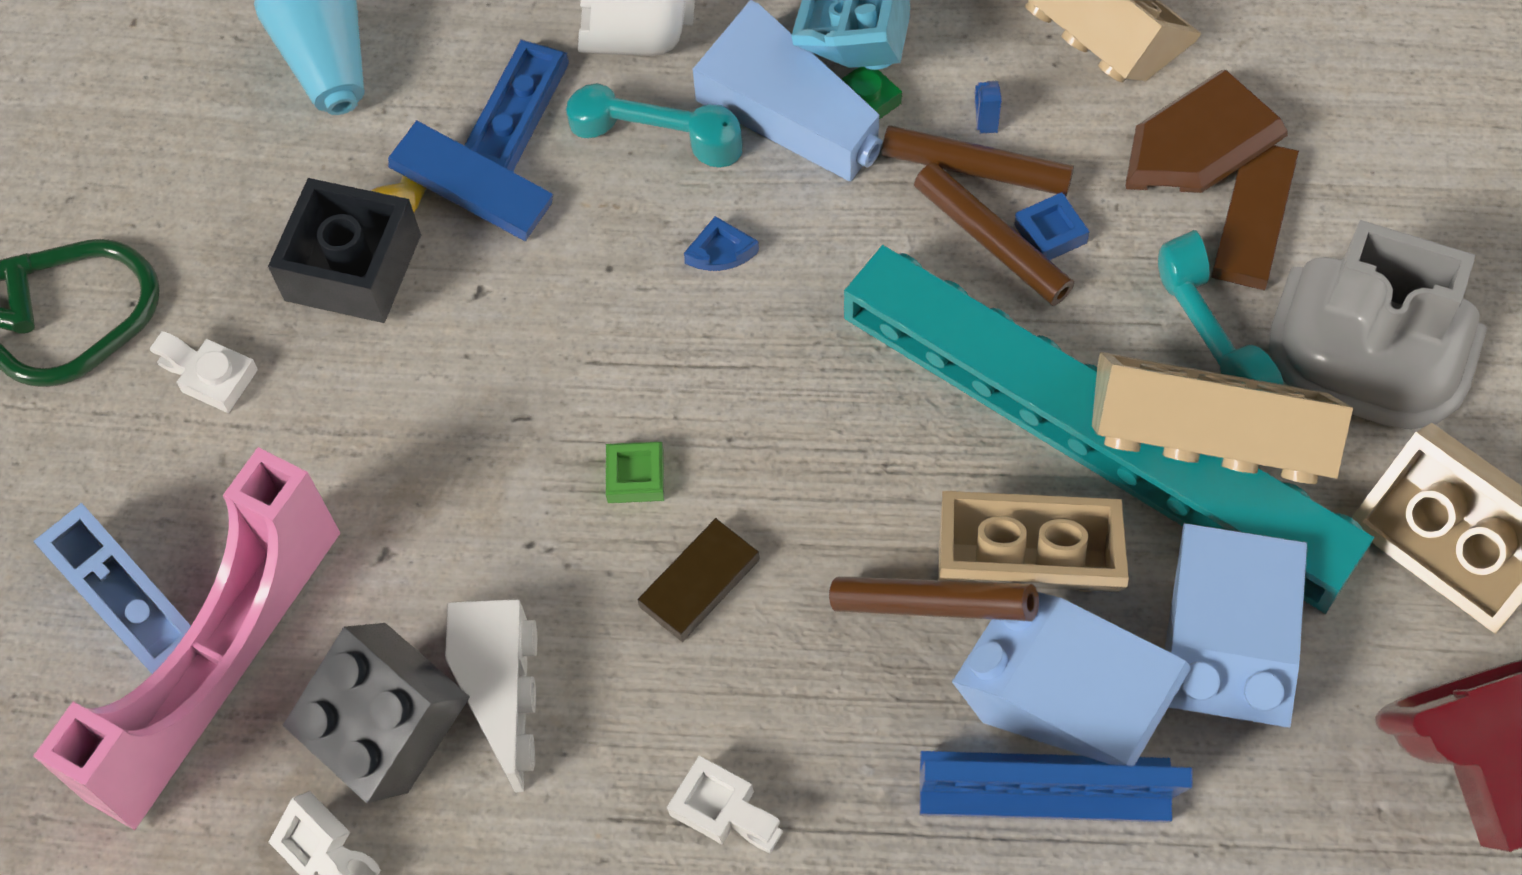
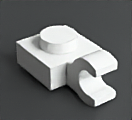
[150,331,258,413]
[667,756,783,854]
[269,791,381,875]

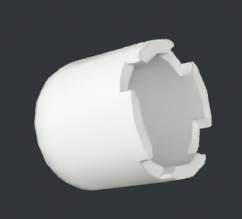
[578,0,695,56]

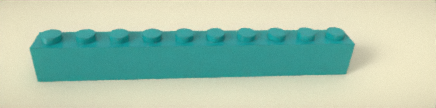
[844,244,1375,614]

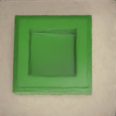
[606,442,664,503]

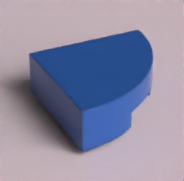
[974,81,1001,134]
[684,216,759,271]

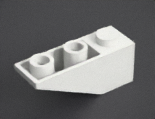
[445,599,537,792]

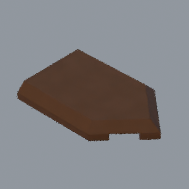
[1125,70,1288,193]

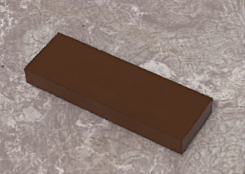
[1211,145,1299,291]

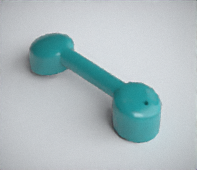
[566,83,743,168]
[1158,230,1283,385]

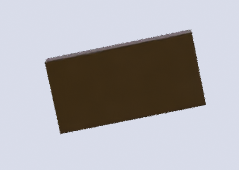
[637,518,760,642]

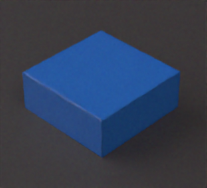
[1014,192,1090,260]

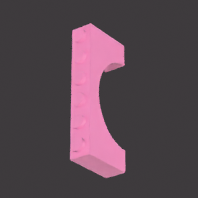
[33,447,340,830]

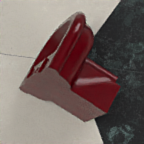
[1375,659,1522,852]

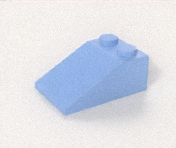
[1165,523,1307,728]
[952,592,1191,766]

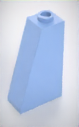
[692,0,882,182]

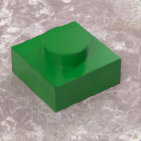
[841,66,902,120]

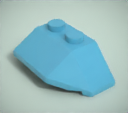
[791,0,910,70]

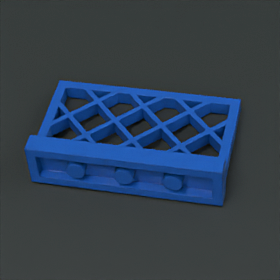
[919,751,1193,823]

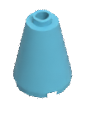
[254,0,364,115]

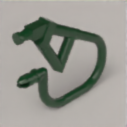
[0,239,160,387]

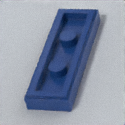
[464,40,569,172]
[388,120,553,242]

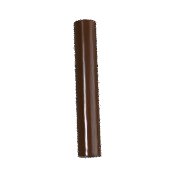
[882,125,1074,197]
[914,162,1074,306]
[829,576,1039,621]

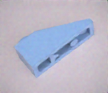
[33,503,191,674]

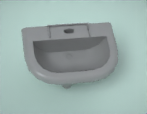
[1269,220,1487,430]

